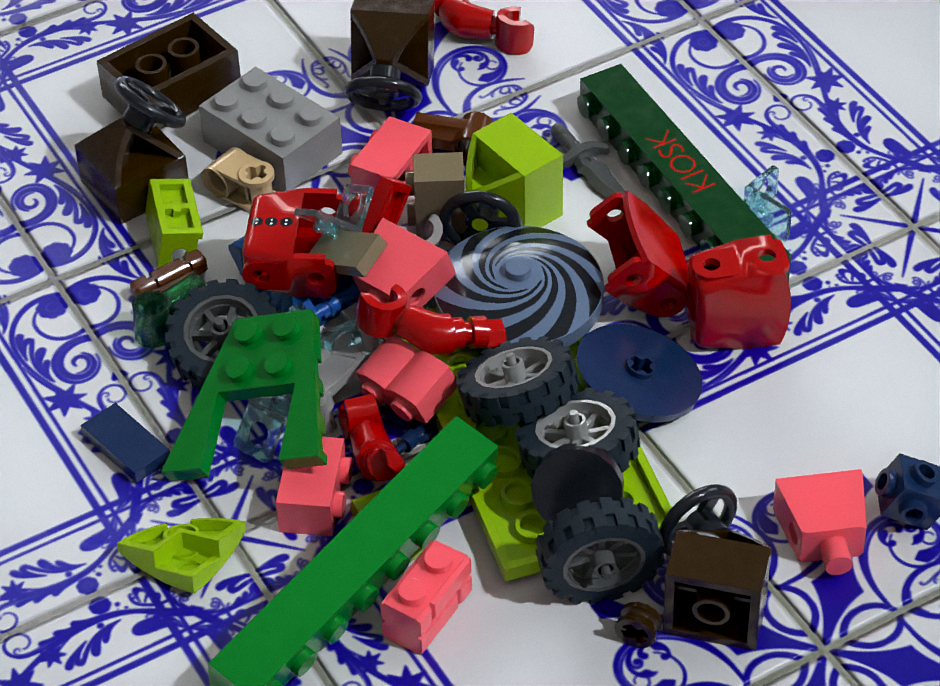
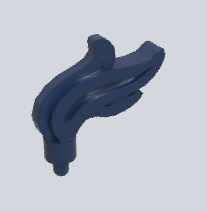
[380,403,436,455]

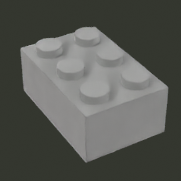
[199,67,343,191]

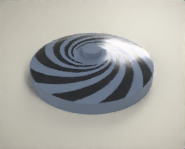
[434,226,604,352]

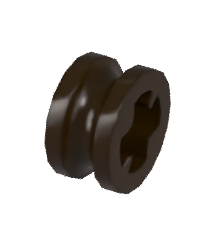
[615,602,662,648]

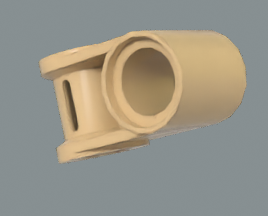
[201,147,276,213]

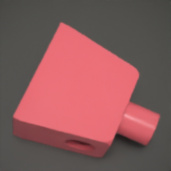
[352,218,456,313]
[773,469,867,575]

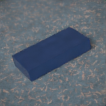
[81,402,170,483]

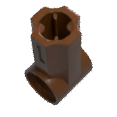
[413,111,494,163]

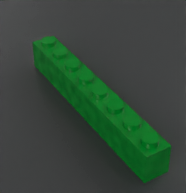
[208,415,499,686]

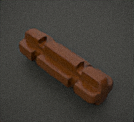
[130,250,208,303]

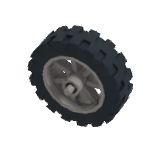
[456,337,579,427]
[516,388,641,479]

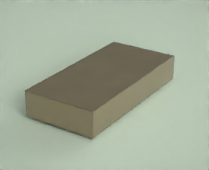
[309,229,387,277]

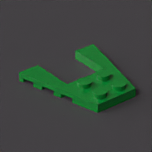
[162,309,327,482]

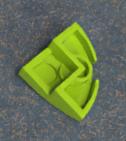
[117,518,246,594]

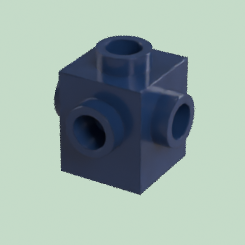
[875,453,940,530]

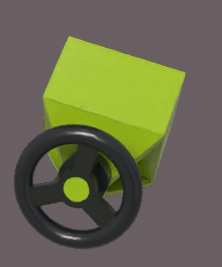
[439,113,563,246]

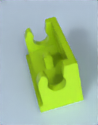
[145,179,203,268]

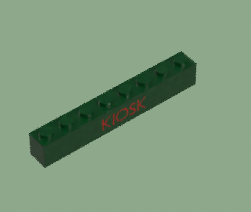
[577,64,791,283]

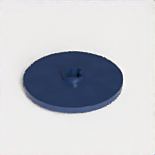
[574,324,702,422]

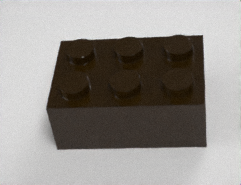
[97,12,241,129]

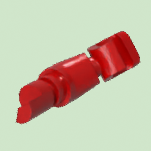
[434,0,535,55]
[355,284,506,355]
[337,393,405,482]

